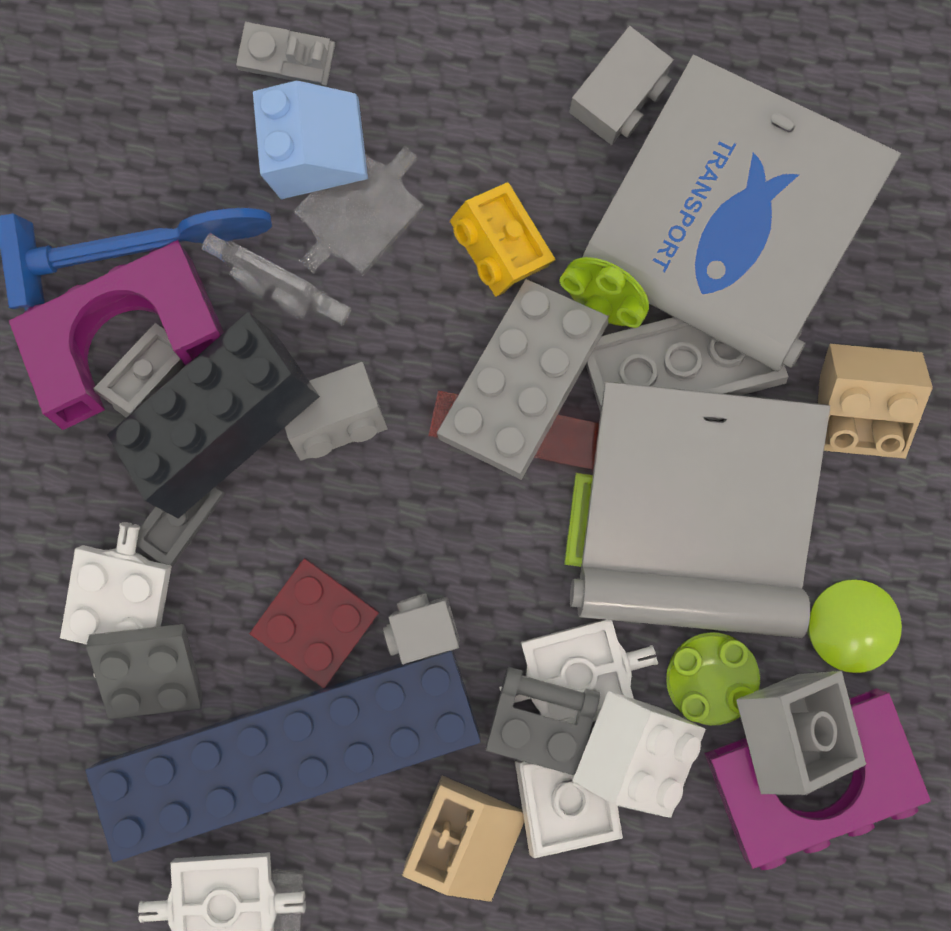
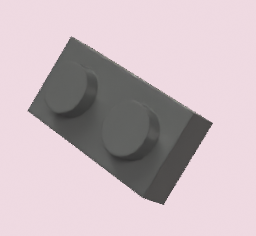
[136,486,226,568]

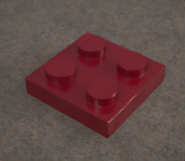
[249,558,380,688]

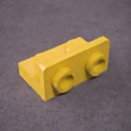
[450,182,556,297]

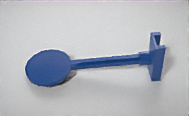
[0,208,272,311]

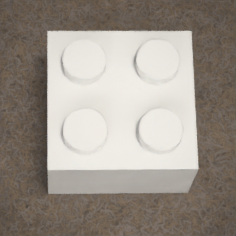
[573,691,706,818]

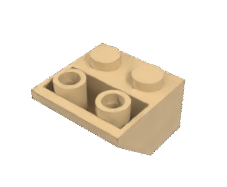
[818,344,933,459]
[402,775,524,901]

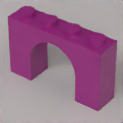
[9,240,224,430]
[704,688,931,870]

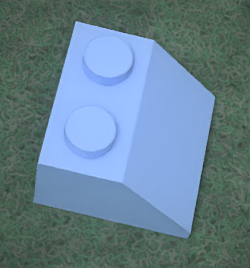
[253,80,368,199]

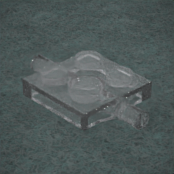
[293,146,424,276]
[202,233,351,325]

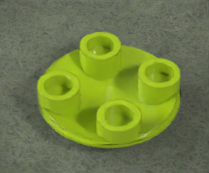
[560,257,649,328]
[807,580,902,673]
[666,632,760,725]

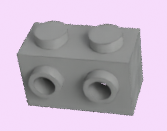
[569,26,674,145]
[285,362,387,461]
[383,594,460,664]

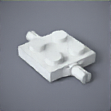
[60,522,172,677]
[499,619,658,725]
[138,852,306,931]

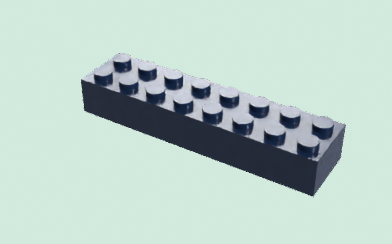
[85,650,481,863]

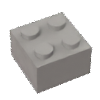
[737,671,866,795]

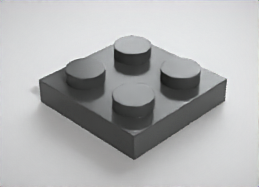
[86,624,203,719]

